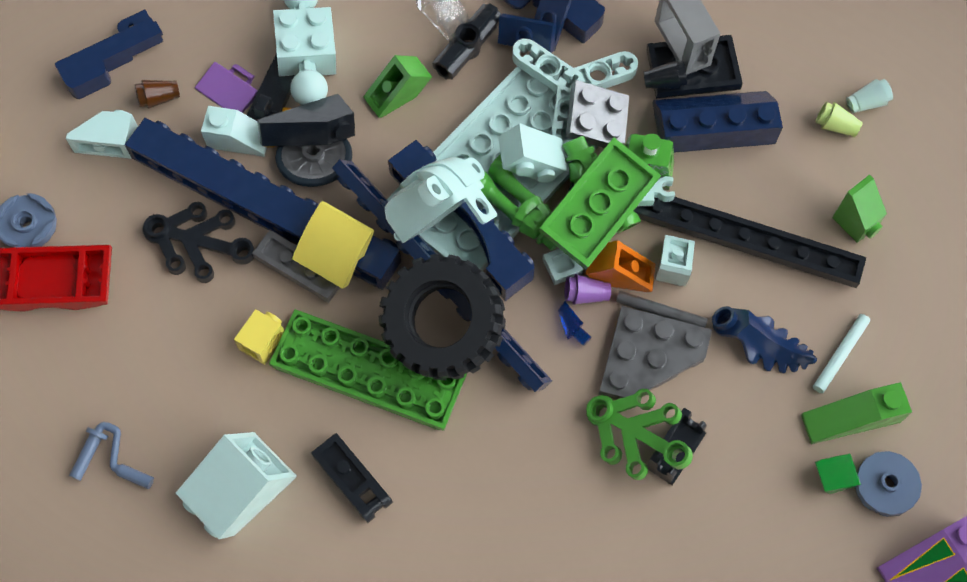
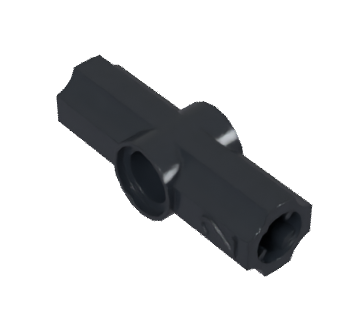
[432,3,502,80]

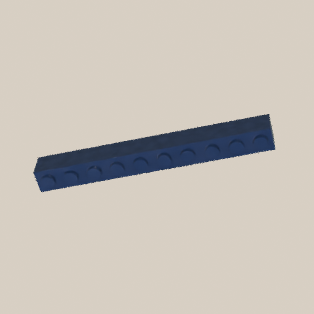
[125,118,401,290]

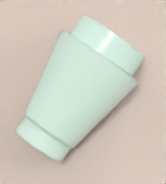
[846,79,893,113]

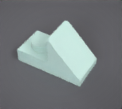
[656,235,695,286]

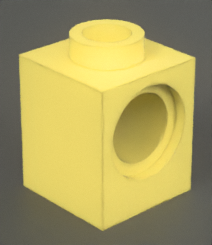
[234,309,284,365]

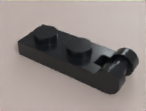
[311,433,393,523]

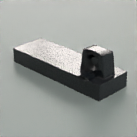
[247,53,295,121]

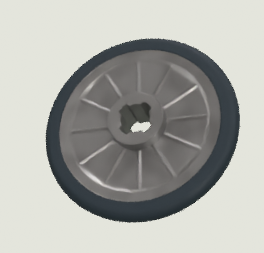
[275,139,353,187]

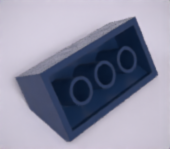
[652,91,783,153]

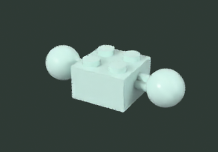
[273,0,336,105]

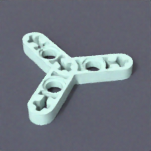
[512,39,638,151]

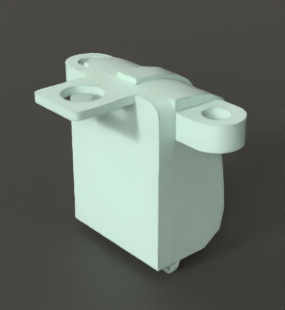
[385,157,497,243]

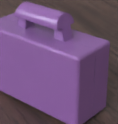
[195,62,258,113]

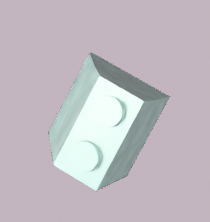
[176,432,297,539]

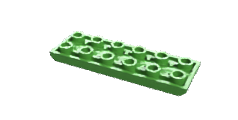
[269,309,467,430]

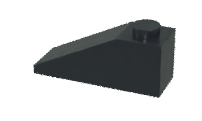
[257,94,355,146]

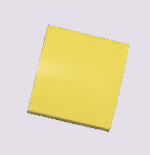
[292,201,375,289]

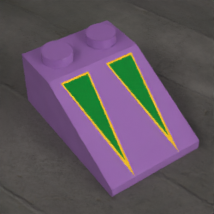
[877,516,967,582]

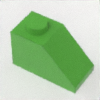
[363,55,432,118]
[832,174,887,243]

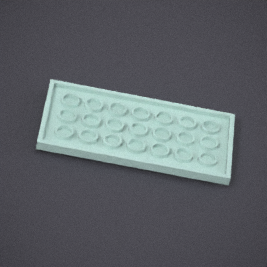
[387,54,598,271]

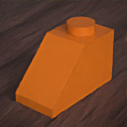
[586,240,656,292]

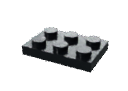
[646,35,743,99]

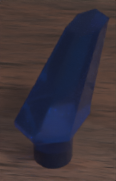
[558,301,592,346]

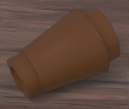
[135,80,180,109]

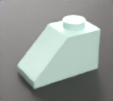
[201,106,267,157]
[66,110,138,159]

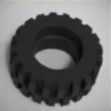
[378,254,506,380]

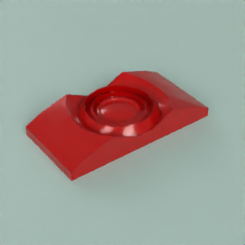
[0,245,112,312]

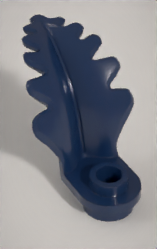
[712,306,817,373]

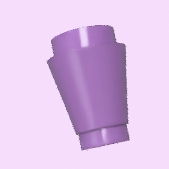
[564,274,611,305]

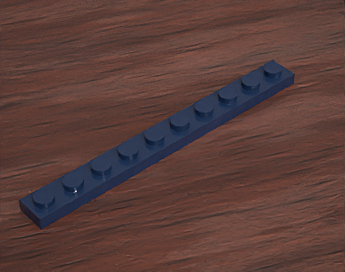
[332,159,552,392]

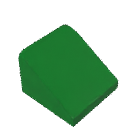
[815,453,861,494]

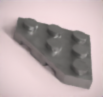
[599,306,712,399]

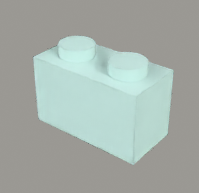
[498,123,567,183]

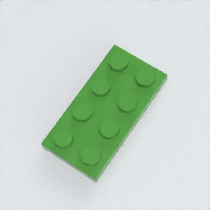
[538,137,661,270]

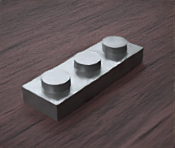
[252,230,340,303]

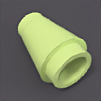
[816,102,863,137]

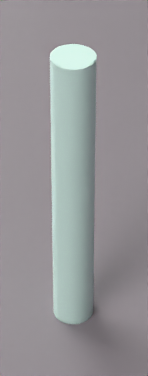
[813,314,870,393]

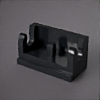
[647,408,707,486]

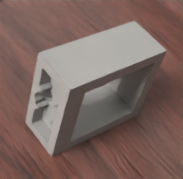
[654,0,720,75]

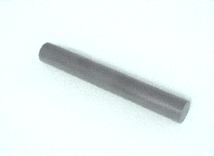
[616,291,708,328]

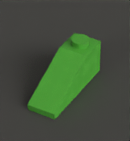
[801,382,912,444]

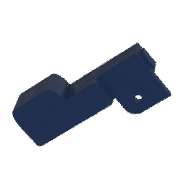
[503,0,605,43]
[55,9,164,99]

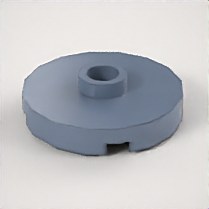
[0,193,57,248]
[855,451,922,517]

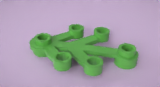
[586,389,693,480]

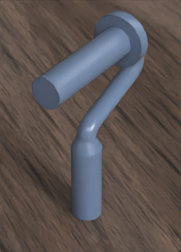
[69,422,154,489]

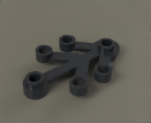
[142,202,255,283]

